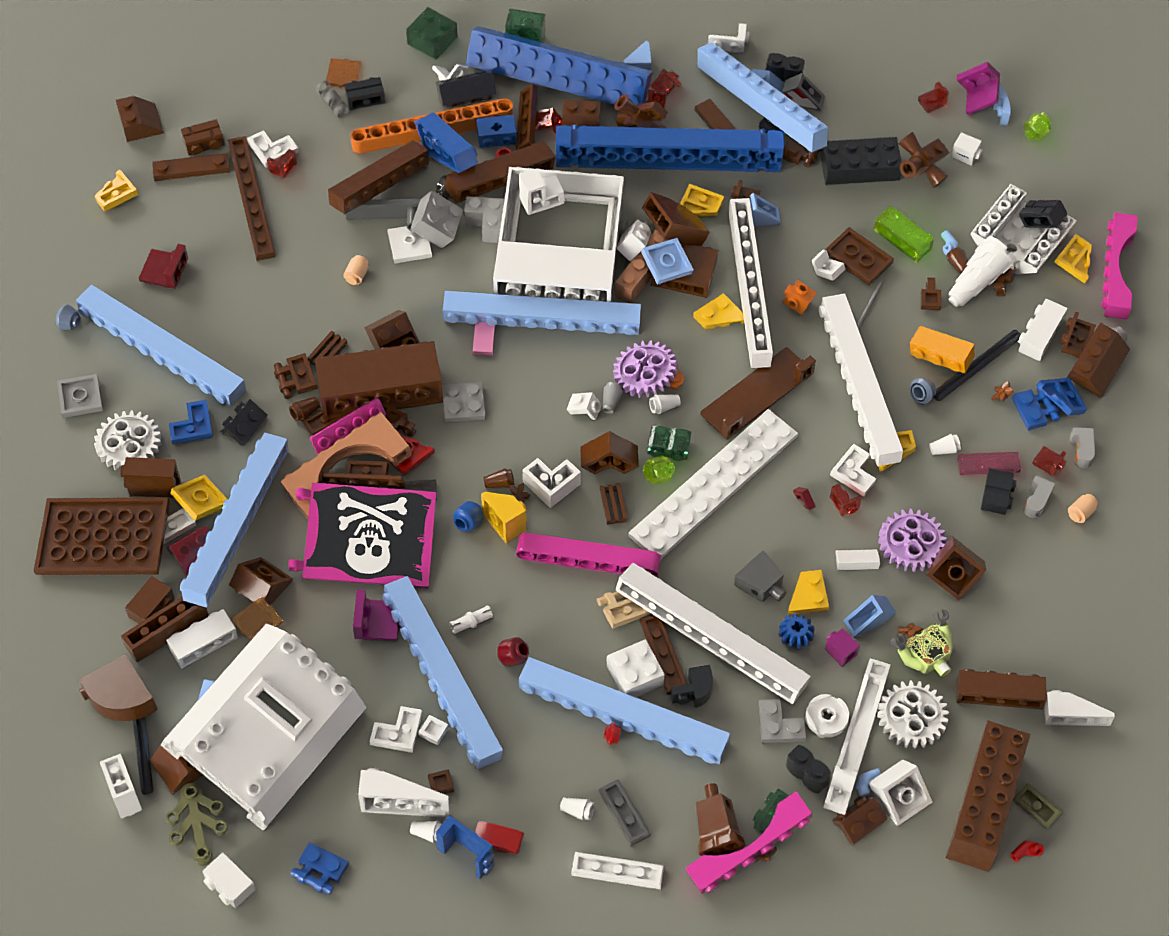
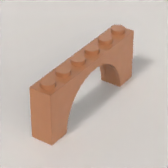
[280,412,412,520]

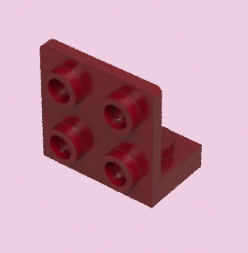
[139,244,188,289]
[166,525,209,576]

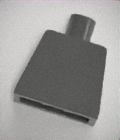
[734,550,787,602]

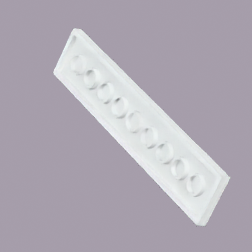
[628,409,798,559]

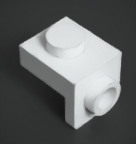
[812,250,845,281]
[567,393,602,420]

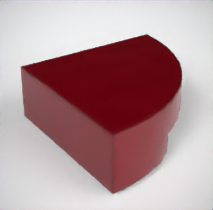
[793,487,816,510]

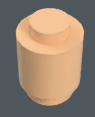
[344,255,369,285]
[1068,494,1098,523]

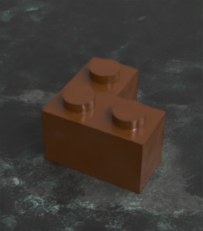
[581,431,639,474]

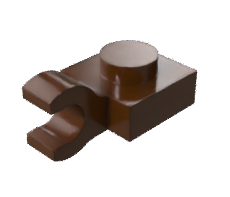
[993,264,1016,296]
[921,277,941,311]
[385,406,416,437]

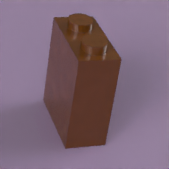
[120,457,181,498]

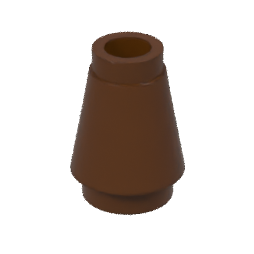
[947,247,968,274]
[289,397,320,421]
[483,468,515,489]

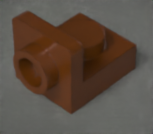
[732,180,761,199]

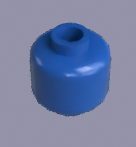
[453,501,484,532]

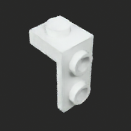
[708,23,749,53]

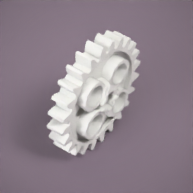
[94,410,161,470]
[877,680,949,749]

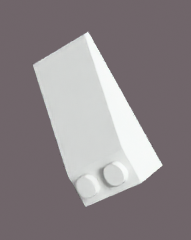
[358,768,450,817]

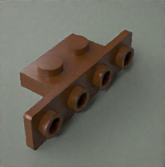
[322,460,406,489]

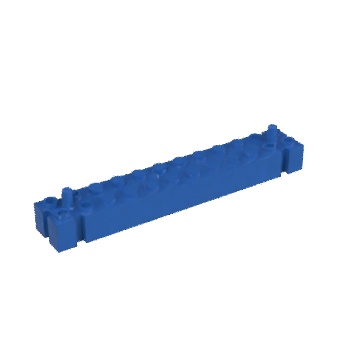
[556,124,784,172]

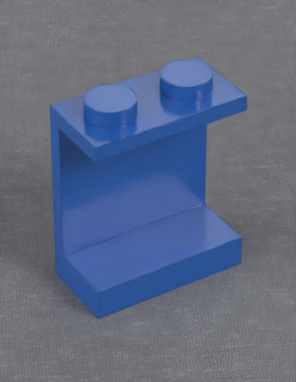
[436,815,494,879]

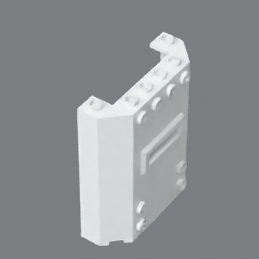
[161,624,367,831]

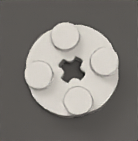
[805,694,849,738]

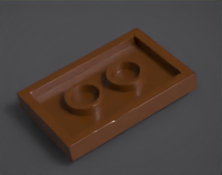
[825,227,894,286]

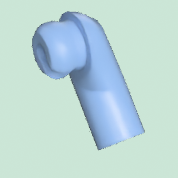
[941,230,958,255]
[855,768,881,796]

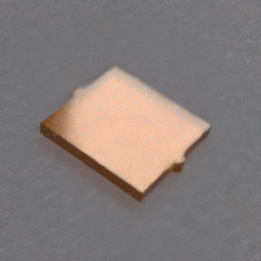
[325,58,361,88]
[232,597,283,641]

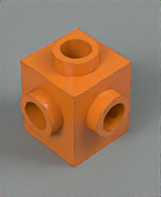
[782,280,817,315]

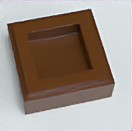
[428,769,454,794]

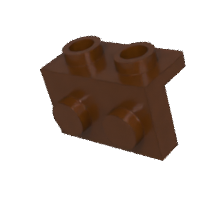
[1060,311,1096,357]
[832,795,888,844]

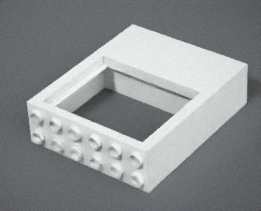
[493,167,624,302]

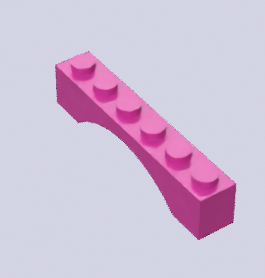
[1101,212,1138,320]
[685,791,812,894]

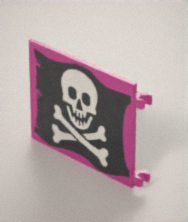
[288,483,436,588]

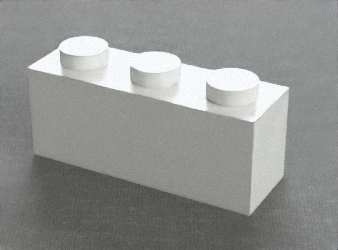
[1018,299,1067,361]
[167,609,238,669]

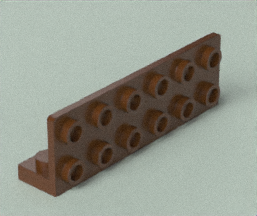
[700,347,816,440]

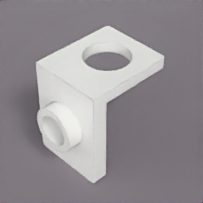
[432,64,469,80]

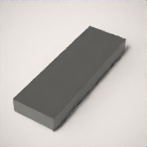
[599,779,650,846]

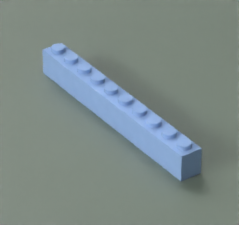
[697,42,828,152]
[76,284,246,407]
[443,291,641,335]
[180,432,288,607]
[382,576,503,769]
[519,657,730,765]

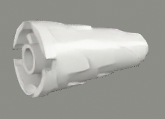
[948,236,1016,307]

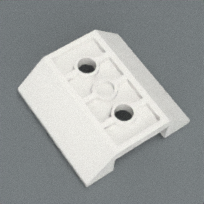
[970,184,1077,274]

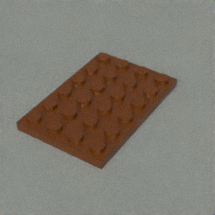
[33,497,170,575]

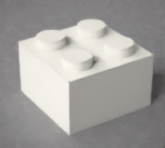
[606,639,665,697]

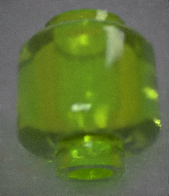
[1023,112,1051,140]
[643,456,675,484]

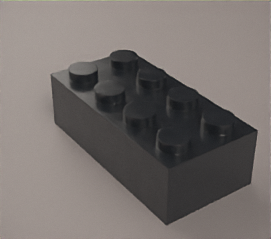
[820,137,902,185]

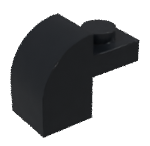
[670,665,713,708]

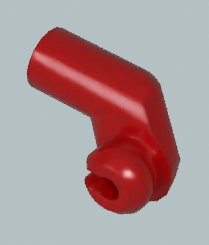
[1010,841,1045,862]

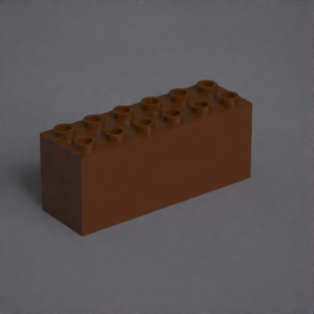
[315,341,443,420]
[946,720,1031,872]

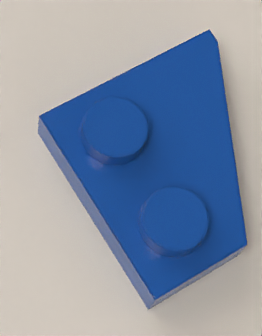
[1036,378,1087,416]

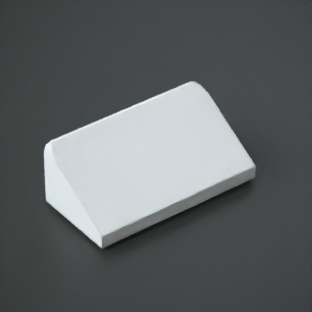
[835,549,880,570]

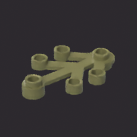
[165,783,228,866]

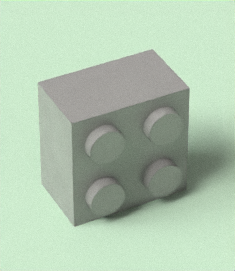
[410,191,463,248]

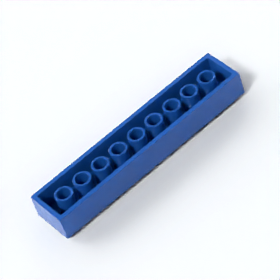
[466,26,653,105]

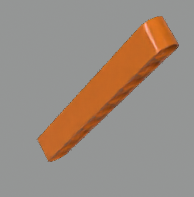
[351,99,513,154]

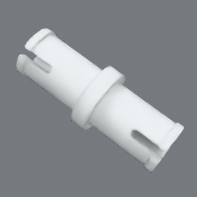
[449,605,493,634]

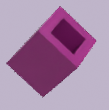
[825,628,860,667]

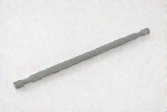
[857,282,882,330]

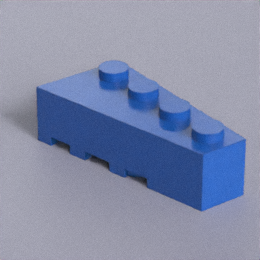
[415,112,478,173]

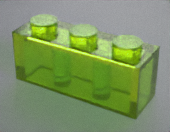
[873,205,934,263]

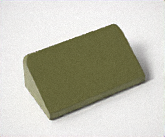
[1014,782,1064,829]

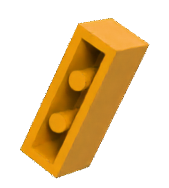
[910,326,975,373]

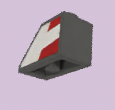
[782,73,825,111]

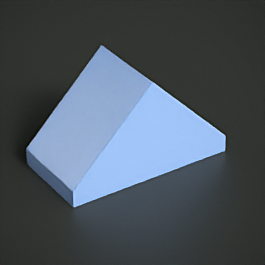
[622,41,651,71]
[750,193,781,226]

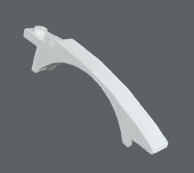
[823,658,891,815]

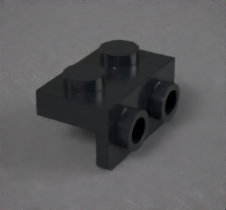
[220,399,268,445]

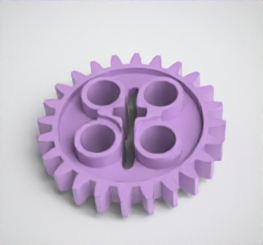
[613,340,678,398]
[878,509,947,572]

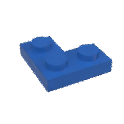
[169,400,213,445]

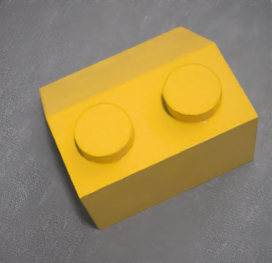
[481,492,527,543]

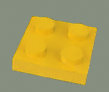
[170,474,228,521]

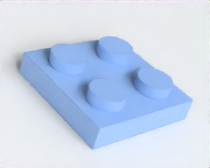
[641,238,693,284]

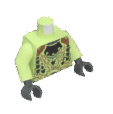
[890,609,953,677]

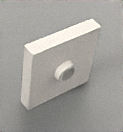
[387,226,432,264]

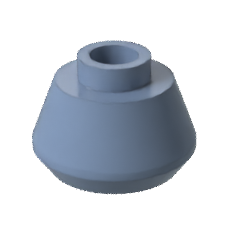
[55,304,81,331]
[910,378,936,404]

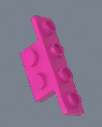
[310,398,386,454]

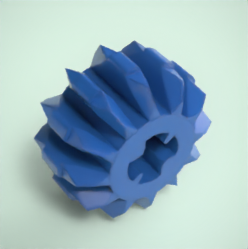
[778,613,815,650]

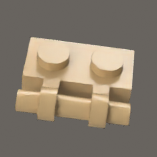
[597,592,650,629]

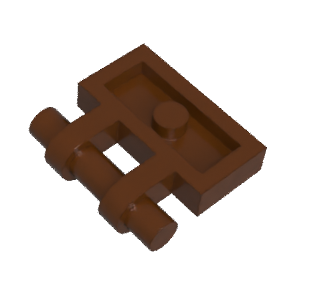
[782,137,821,167]
[274,353,317,399]

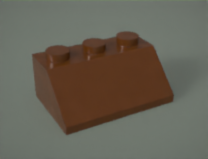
[1066,323,1130,398]

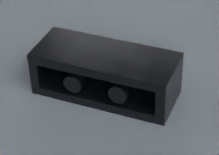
[436,70,497,108]

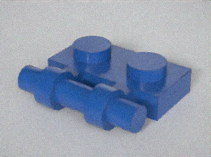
[1012,388,1060,431]
[290,842,349,895]

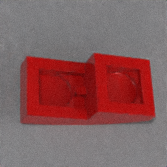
[475,821,524,854]

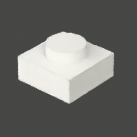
[418,715,449,745]

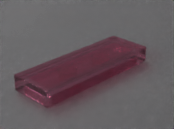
[957,452,1021,475]

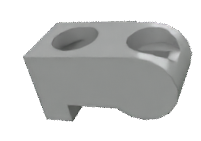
[1070,427,1095,469]
[1024,476,1055,519]

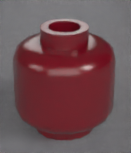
[497,637,529,667]

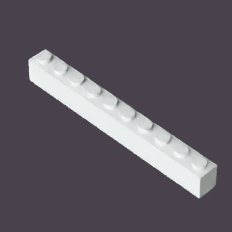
[729,198,773,368]
[819,294,903,467]
[616,563,811,705]

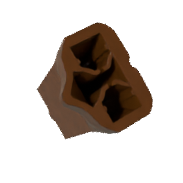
[696,783,746,857]

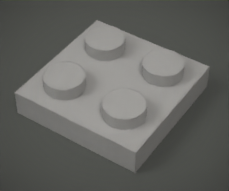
[57,373,103,418]
[442,382,485,423]

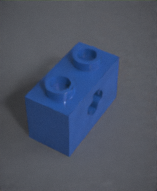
[476,115,516,148]

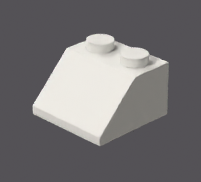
[869,760,932,826]

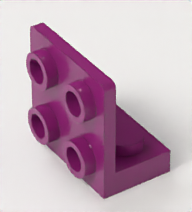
[956,62,1000,115]
[353,589,399,641]

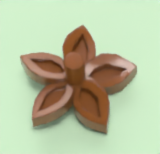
[991,381,1014,402]
[898,623,923,639]

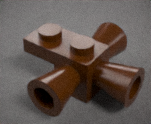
[614,94,668,128]
[899,132,950,188]

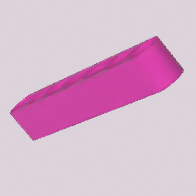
[516,533,661,577]

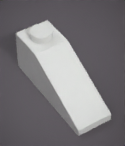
[1044,690,1115,726]
[100,754,142,819]

